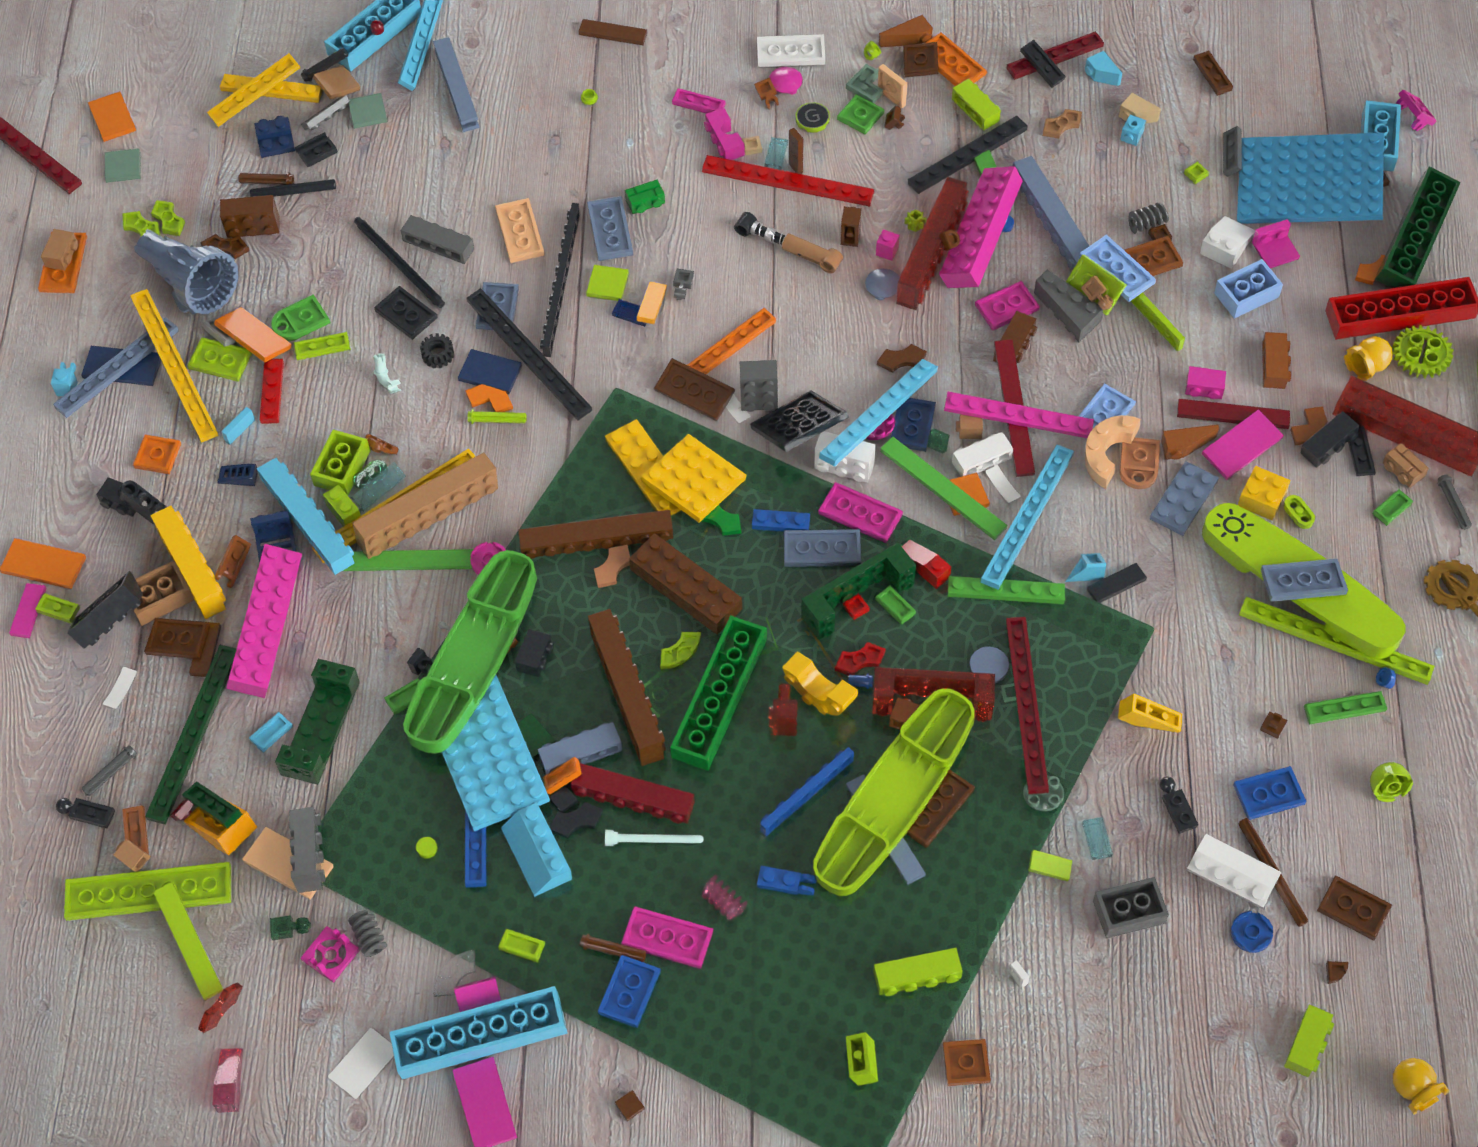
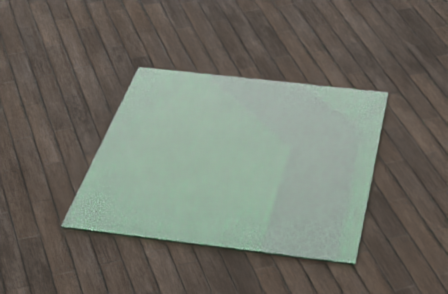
[318,388,1154,1147]

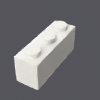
[952,432,1013,477]

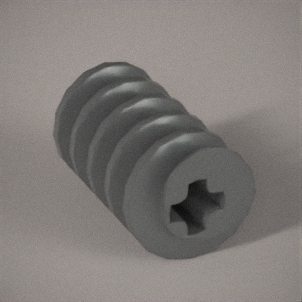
[1128,202,1169,234]
[348,910,387,957]

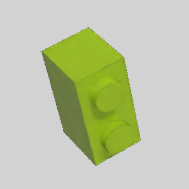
[323,484,361,527]
[846,1032,878,1086]

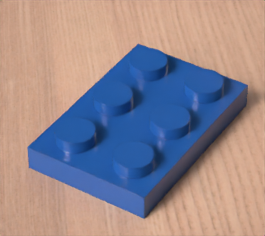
[1233,766,1307,820]
[598,955,661,1028]

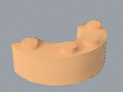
[1085,415,1140,489]

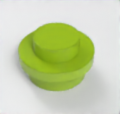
[581,89,598,105]

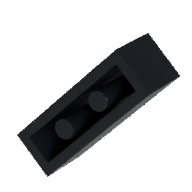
[1301,411,1359,468]

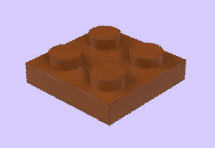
[943,1039,991,1086]

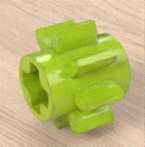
[904,209,927,232]

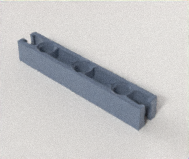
[433,37,479,132]

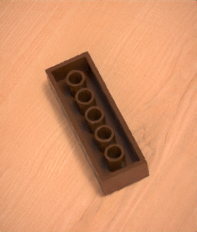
[629,533,742,635]

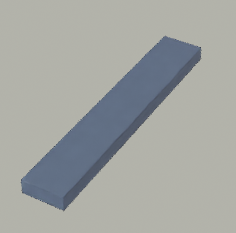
[846,774,925,885]

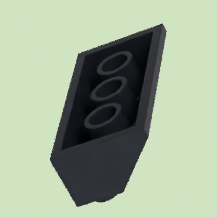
[67,571,143,649]

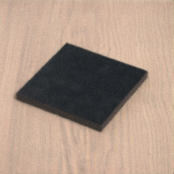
[750,390,849,452]

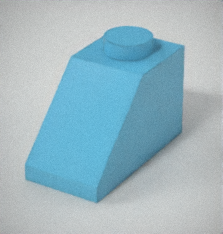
[1085,51,1122,86]

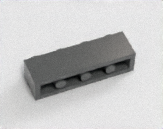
[400,215,474,264]

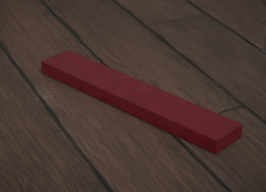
[1006,31,1104,80]
[1177,399,1290,429]

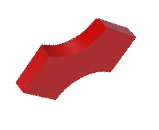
[835,642,886,676]

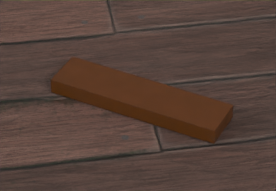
[579,19,647,46]

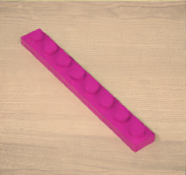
[944,391,1094,438]

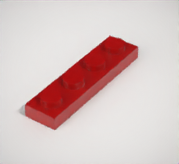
[260,359,284,424]

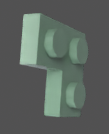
[846,64,883,103]

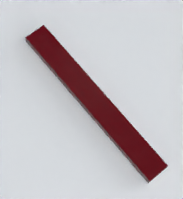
[994,339,1035,477]

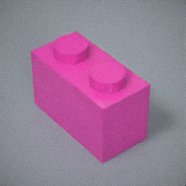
[1185,366,1226,399]
[454,976,501,1012]

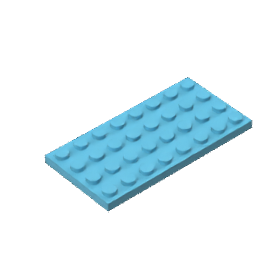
[442,675,550,831]

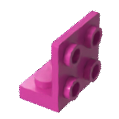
[1252,219,1300,268]

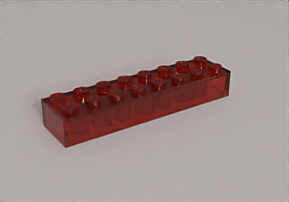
[896,177,969,310]
[1332,375,1478,477]

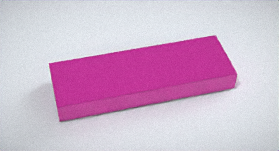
[672,88,726,113]
[9,583,47,638]

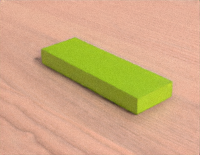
[294,332,351,360]

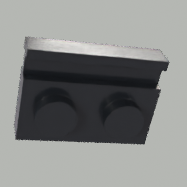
[295,132,338,167]

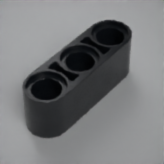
[117,480,167,524]

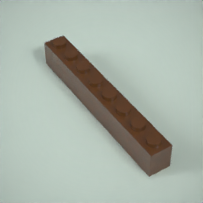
[518,510,673,559]

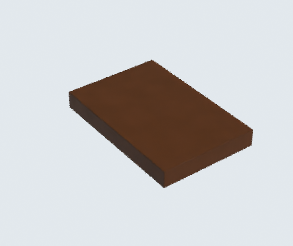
[144,618,210,659]
[1317,875,1392,941]

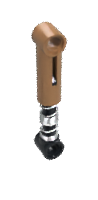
[734,212,843,273]

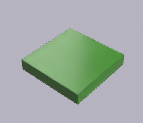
[837,94,885,134]

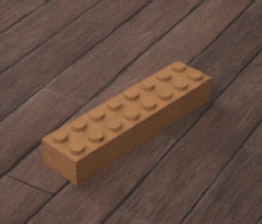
[353,452,498,559]

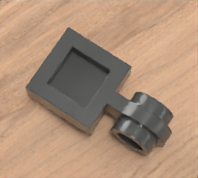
[673,268,694,300]

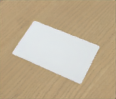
[328,1028,394,1099]

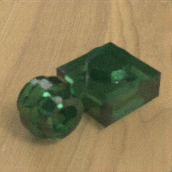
[270,915,311,940]

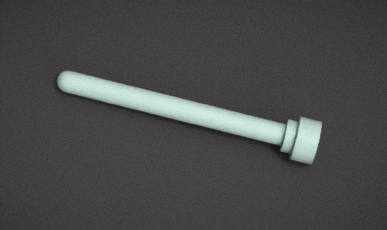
[605,830,703,846]

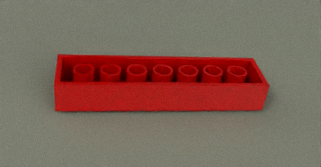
[1325,277,1478,340]

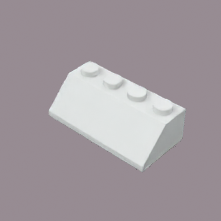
[1187,834,1281,909]

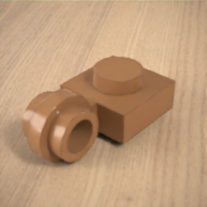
[1081,276,1113,310]

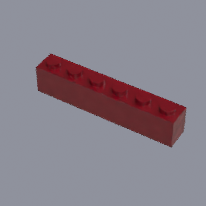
[571,763,695,824]

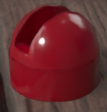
[370,20,384,35]

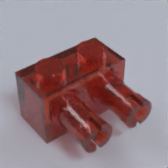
[769,683,798,736]

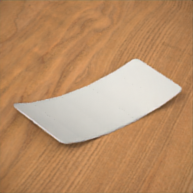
[726,394,751,423]
[985,465,1021,503]
[103,667,137,709]

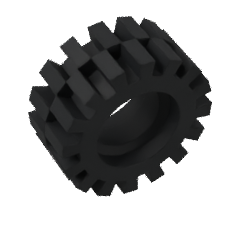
[420,333,454,368]

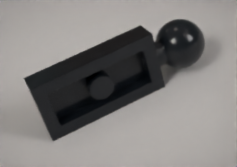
[1159,776,1199,834]
[56,798,115,829]

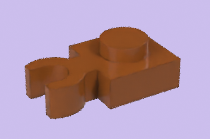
[754,77,779,109]

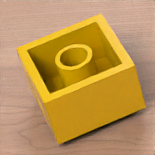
[1238,466,1291,521]

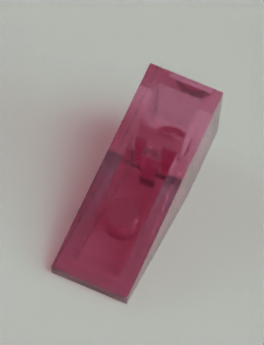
[212,1048,243,1113]

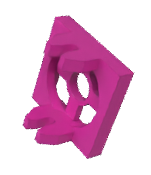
[1396,90,1437,131]
[300,926,360,983]

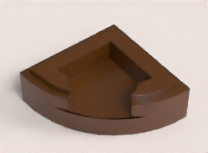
[1326,961,1349,984]

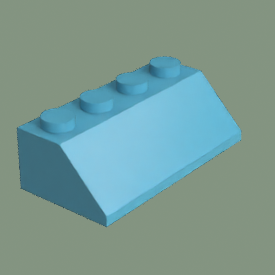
[501,803,572,897]

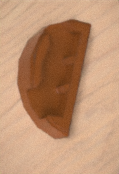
[365,434,399,455]

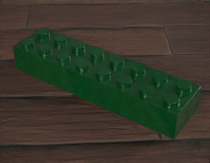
[1375,166,1461,288]

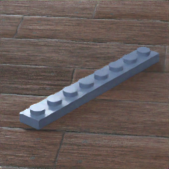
[53,317,179,418]

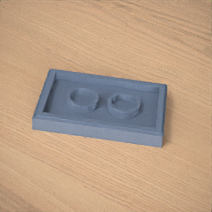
[476,282,519,330]

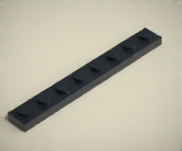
[908,116,1028,194]

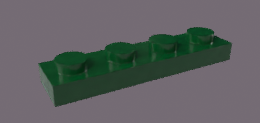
[182,781,243,828]

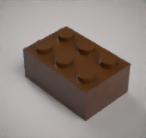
[220,195,280,238]

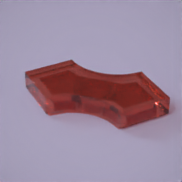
[198,982,243,1033]

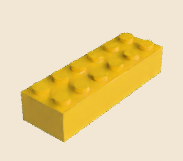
[150,505,226,620]

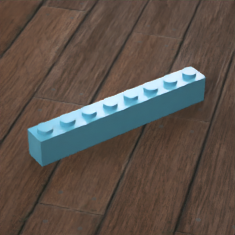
[257,458,354,575]

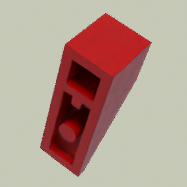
[901,540,951,589]

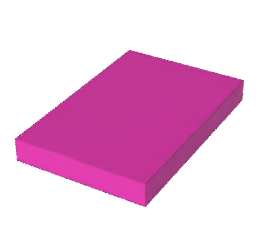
[975,281,1040,331]

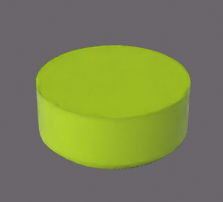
[416,837,437,859]

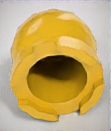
[1344,336,1393,381]
[1393,1058,1450,1115]

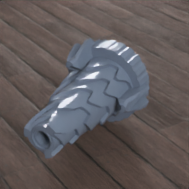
[134,229,238,314]

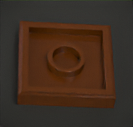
[903,42,939,77]

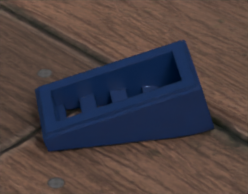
[218,464,258,486]

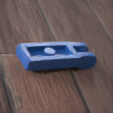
[757,866,817,895]

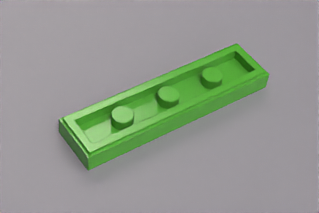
[1304,691,1387,725]

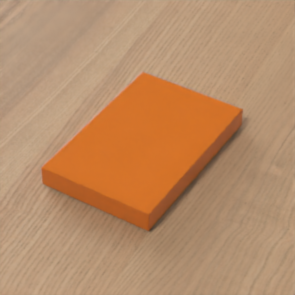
[88,91,136,142]

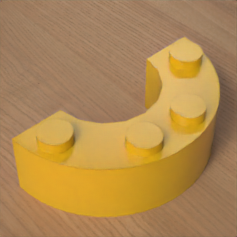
[782,651,858,716]

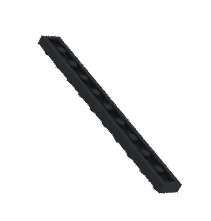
[540,203,580,357]
[466,288,592,421]

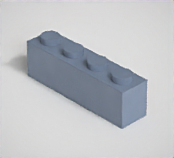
[538,722,622,775]

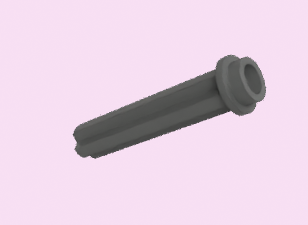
[1437,474,1472,530]
[82,745,137,796]

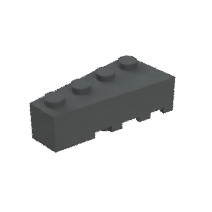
[1034,269,1103,343]
[289,807,326,893]

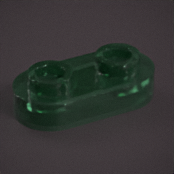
[353,460,388,490]

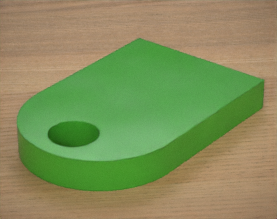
[271,294,331,341]

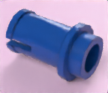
[849,673,873,689]

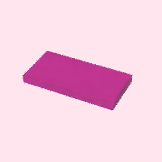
[1202,409,1284,480]
[818,482,903,543]
[621,906,713,969]
[452,1057,517,1147]

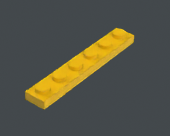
[207,53,300,127]
[220,74,323,103]

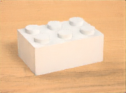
[814,431,876,483]

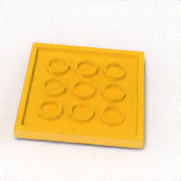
[641,434,747,523]

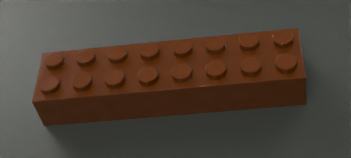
[588,609,666,766]

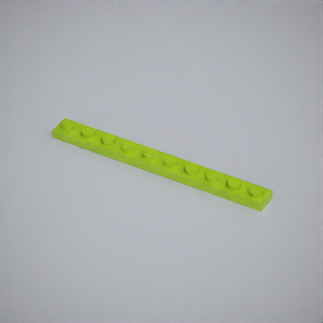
[1239,597,1435,685]

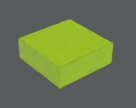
[1184,161,1209,184]

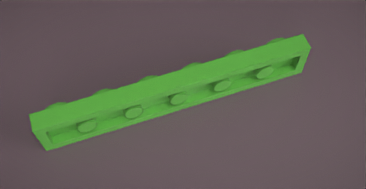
[948,576,1065,604]

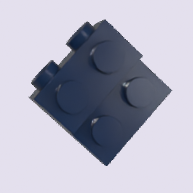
[254,116,295,158]

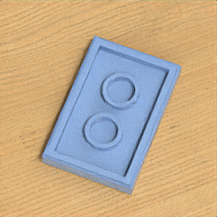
[1079,383,1136,428]

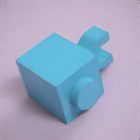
[51,362,78,396]

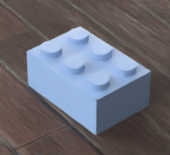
[1214,259,1283,319]

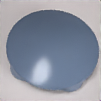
[865,268,901,300]

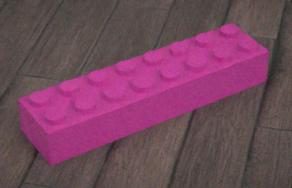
[939,166,1023,288]
[226,544,302,698]

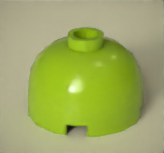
[1370,762,1413,802]

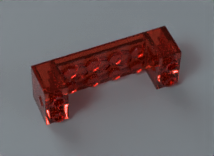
[872,667,995,722]

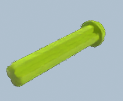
[468,409,527,424]

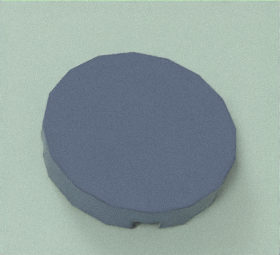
[969,646,1009,684]

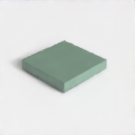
[348,93,388,129]
[105,148,141,183]

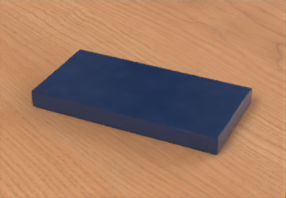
[81,345,161,386]

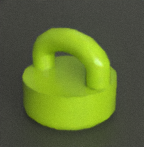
[863,41,881,60]

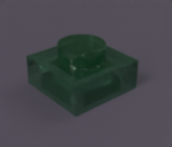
[927,428,950,454]

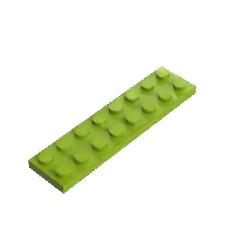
[64,862,231,921]

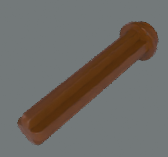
[238,173,294,185]
[580,933,646,962]

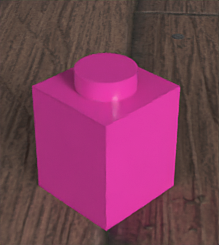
[876,229,900,261]

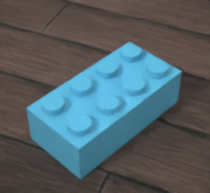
[1361,100,1401,171]

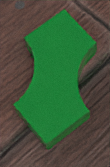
[701,505,741,536]

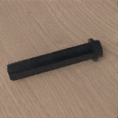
[301,48,348,82]

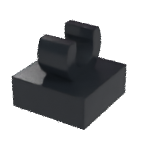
[407,648,433,675]

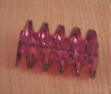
[702,875,747,920]

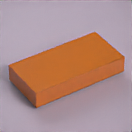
[543,757,581,795]

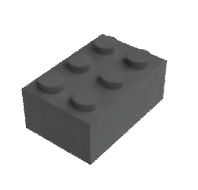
[739,360,778,412]
[1093,877,1169,939]

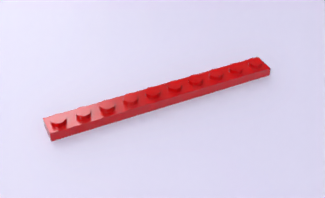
[702,155,875,207]

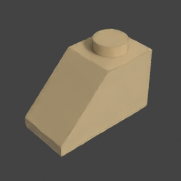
[1119,93,1161,123]

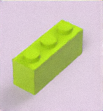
[952,79,1001,131]
[1284,1004,1335,1077]

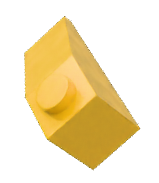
[1118,694,1182,733]

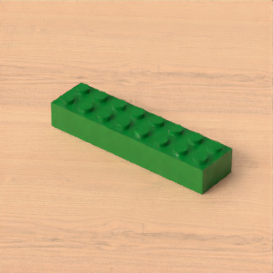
[670,615,767,771]

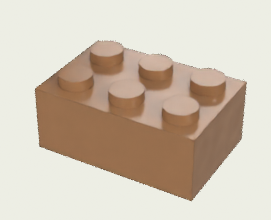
[133,561,194,626]

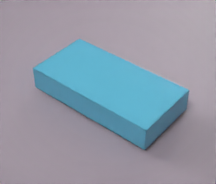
[222,407,255,445]
[249,712,293,753]

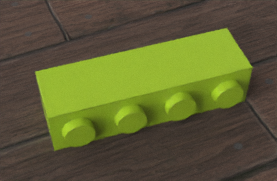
[873,948,962,996]

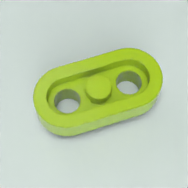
[1283,495,1315,529]

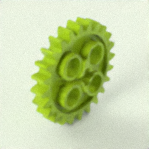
[1392,325,1454,379]

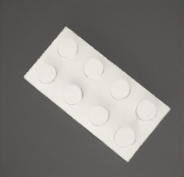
[757,34,826,67]

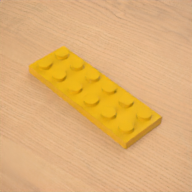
[605,419,681,515]

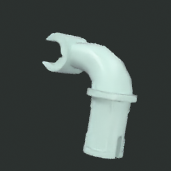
[373,353,401,394]

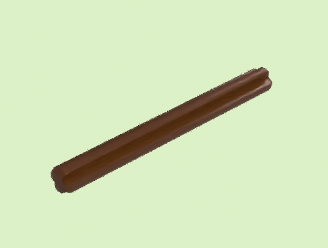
[1239,818,1308,927]

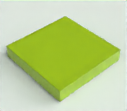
[586,265,629,302]

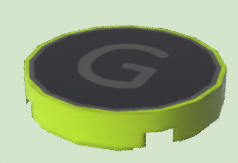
[796,102,830,133]

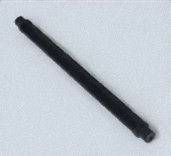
[354,217,445,308]

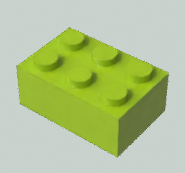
[310,429,370,495]

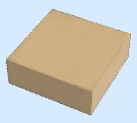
[742,136,762,155]

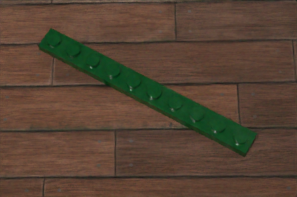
[145,644,237,825]

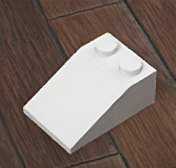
[1200,216,1255,269]

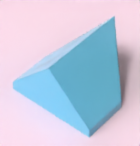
[1065,553,1106,582]

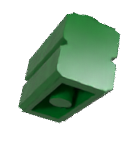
[625,179,665,214]

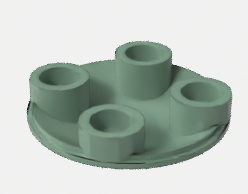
[1023,775,1064,811]

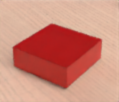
[843,594,870,620]

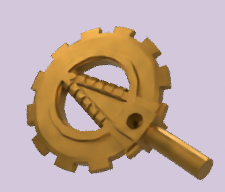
[1424,560,1478,617]

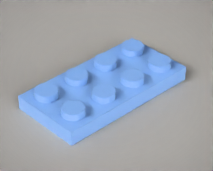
[1079,235,1156,302]

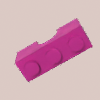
[704,108,745,160]

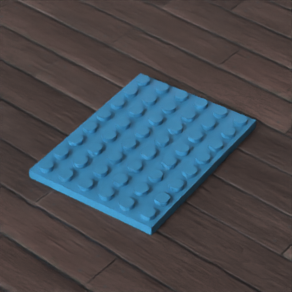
[1237,132,1384,224]

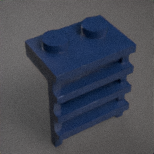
[250,511,297,563]

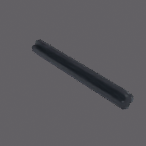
[250,179,336,197]

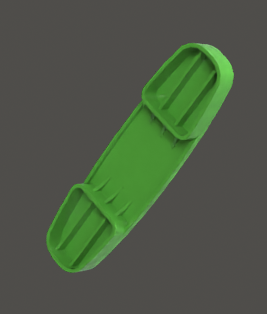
[403,550,537,753]

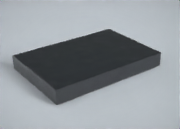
[374,286,438,340]

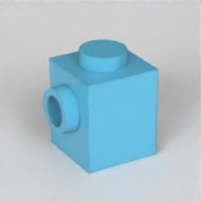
[1120,115,1146,146]

